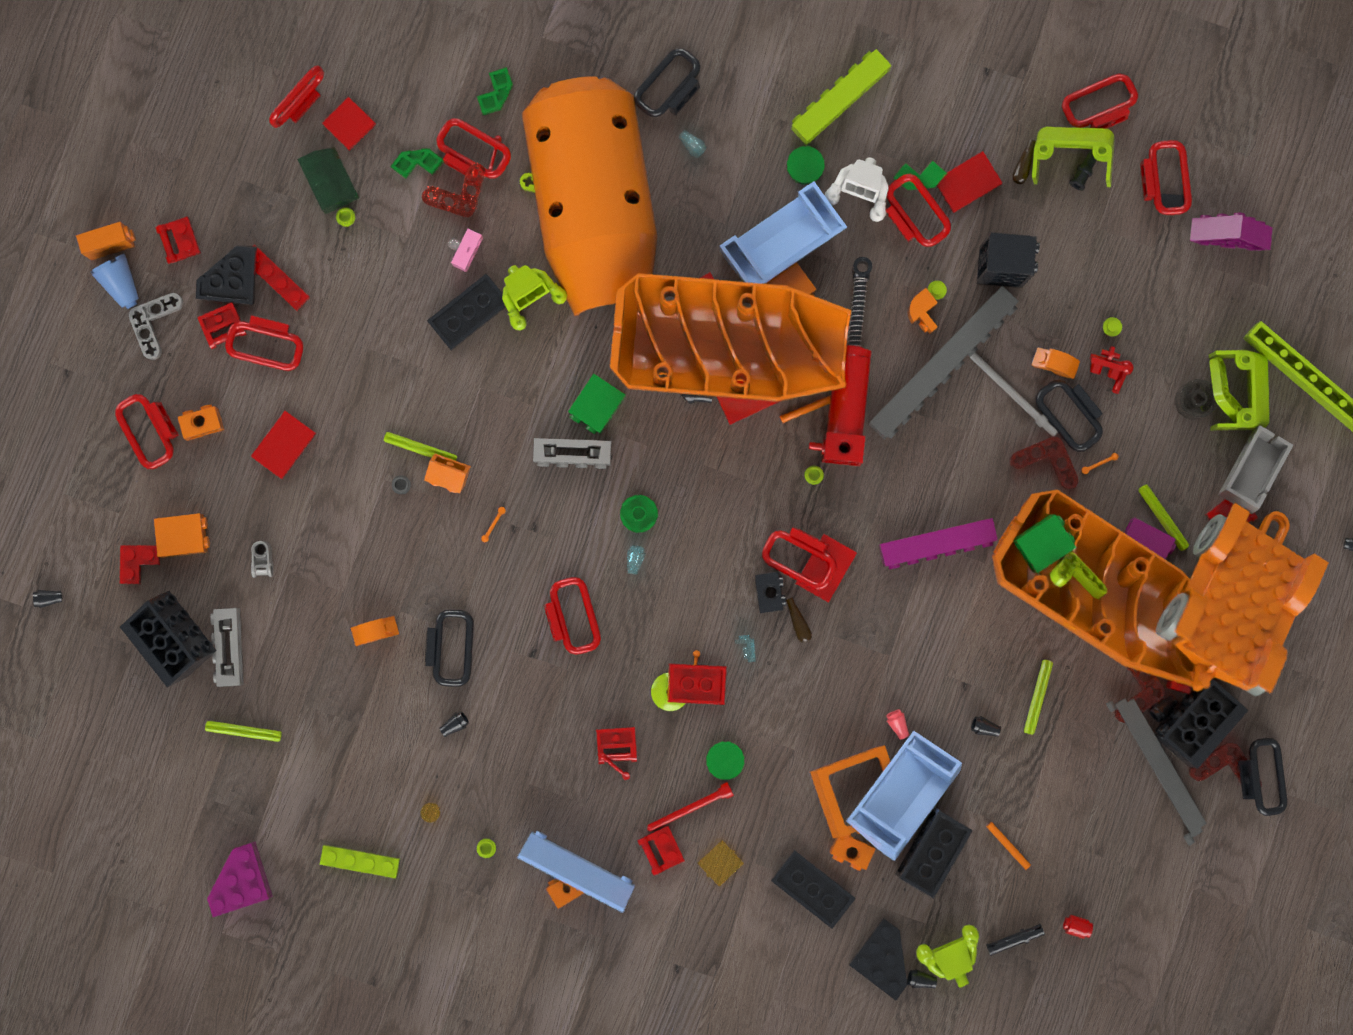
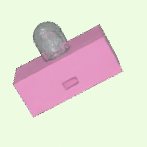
[448,229,483,272]

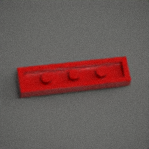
[253,245,310,311]

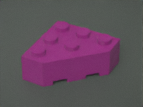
[1190,213,1273,251]
[207,841,273,917]

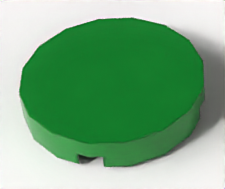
[787,146,825,185]
[620,495,658,533]
[706,741,744,780]

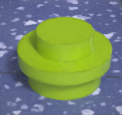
[336,207,355,227]
[928,280,947,300]
[1103,317,1122,337]
[804,466,824,485]
[477,839,496,858]

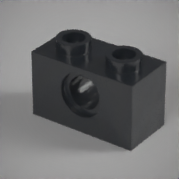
[755,572,786,613]

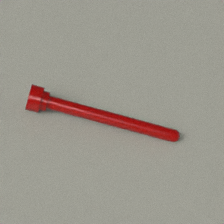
[647,782,734,831]

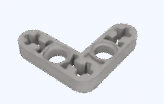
[129,293,184,360]

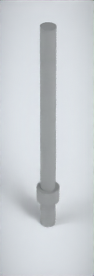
[970,352,1058,437]

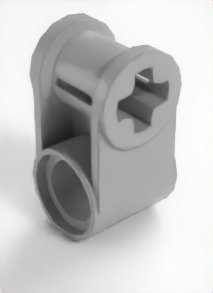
[251,541,274,578]

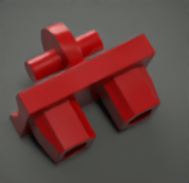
[1089,346,1126,380]

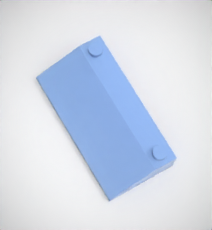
[720,181,847,284]
[847,731,962,861]
[517,831,635,913]

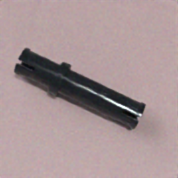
[986,924,1045,956]

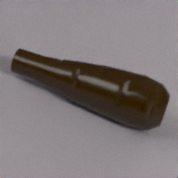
[1012,139,1036,184]
[786,597,812,643]

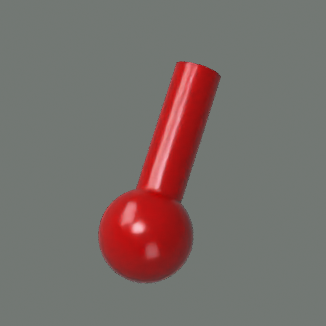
[1112,360,1134,394]

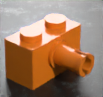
[546,878,584,909]

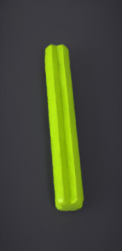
[384,432,457,461]
[1138,484,1189,551]
[1024,660,1053,735]
[205,721,282,742]

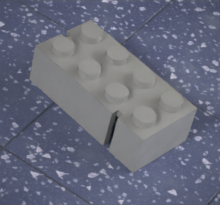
[1218,426,1293,514]

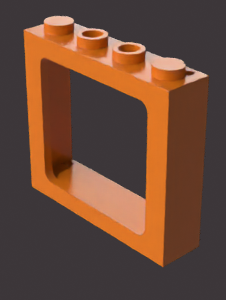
[810,745,891,840]

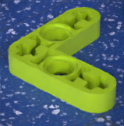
[1209,356,1243,423]
[1050,551,1107,599]

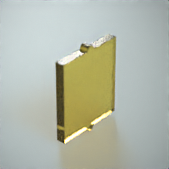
[697,840,744,887]

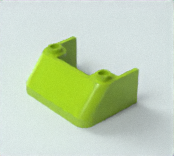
[1032,127,1115,187]
[1209,350,1269,430]

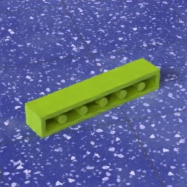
[791,49,892,146]

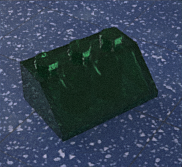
[297,147,359,215]

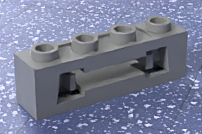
[533,438,611,469]
[211,608,244,687]

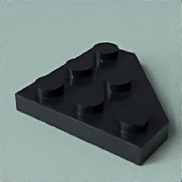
[196,245,257,305]
[849,918,907,1001]

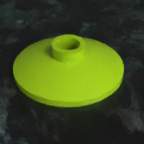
[651,673,686,711]

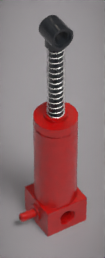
[809,257,872,467]

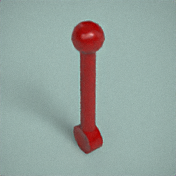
[488,136,502,171]
[599,753,630,780]

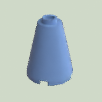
[90,254,139,309]

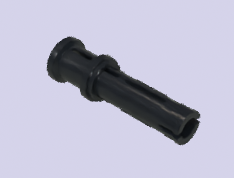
[1069,149,1097,191]

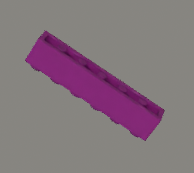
[879,518,998,570]

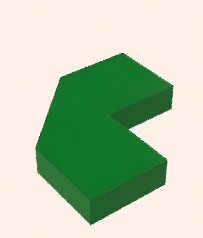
[477,67,513,116]
[390,148,444,179]
[893,161,947,190]

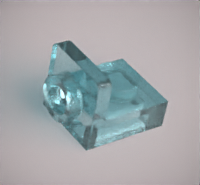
[735,635,756,662]

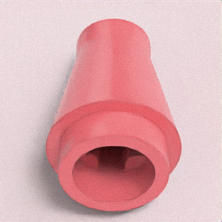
[886,709,910,740]

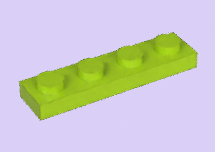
[320,845,400,878]

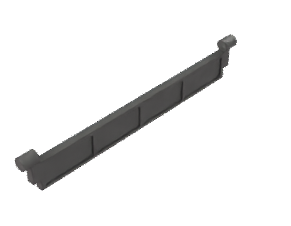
[1106,698,1207,845]

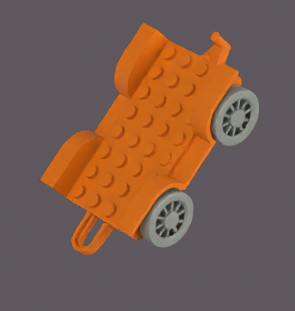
[1156,503,1329,696]

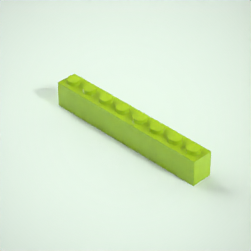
[1243,321,1353,432]

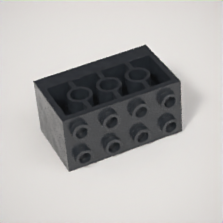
[977,232,1040,288]
[120,591,217,688]
[1155,679,1249,769]
[895,808,973,899]

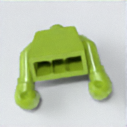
[502,265,567,330]
[916,925,979,987]

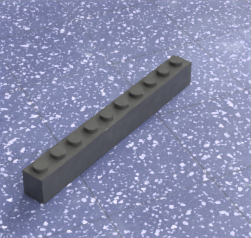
[868,286,1019,440]

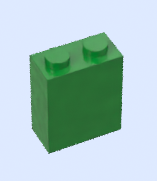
[568,374,626,435]
[1013,514,1076,573]

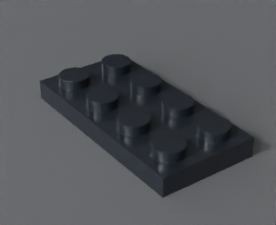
[427,273,506,351]
[771,850,856,929]

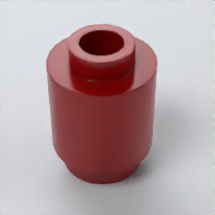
[1063,915,1093,939]

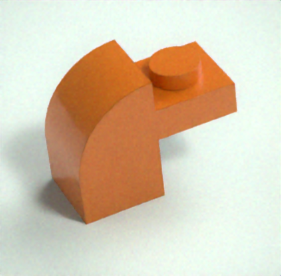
[908,288,938,334]
[1032,347,1080,379]
[351,616,399,646]

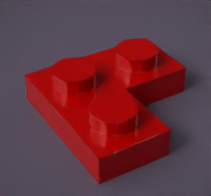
[120,545,160,584]

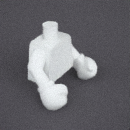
[824,157,888,222]

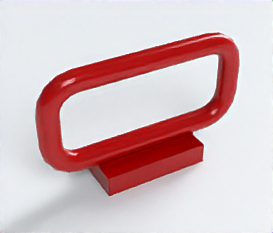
[269,65,324,128]
[1062,74,1138,129]
[436,118,511,182]
[1140,140,1192,215]
[886,174,951,247]
[225,315,304,371]
[115,394,179,470]
[762,527,837,590]
[543,577,601,655]

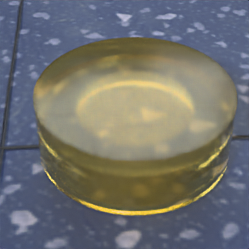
[421,803,441,822]

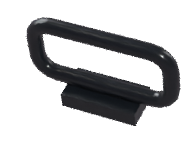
[634,48,701,117]
[1036,379,1103,452]
[425,609,474,687]
[1238,737,1288,816]

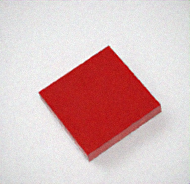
[322,97,376,151]

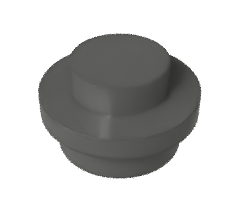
[392,475,411,495]

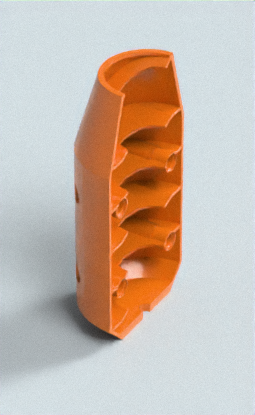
[522,77,657,316]
[610,273,851,402]
[992,490,1195,686]

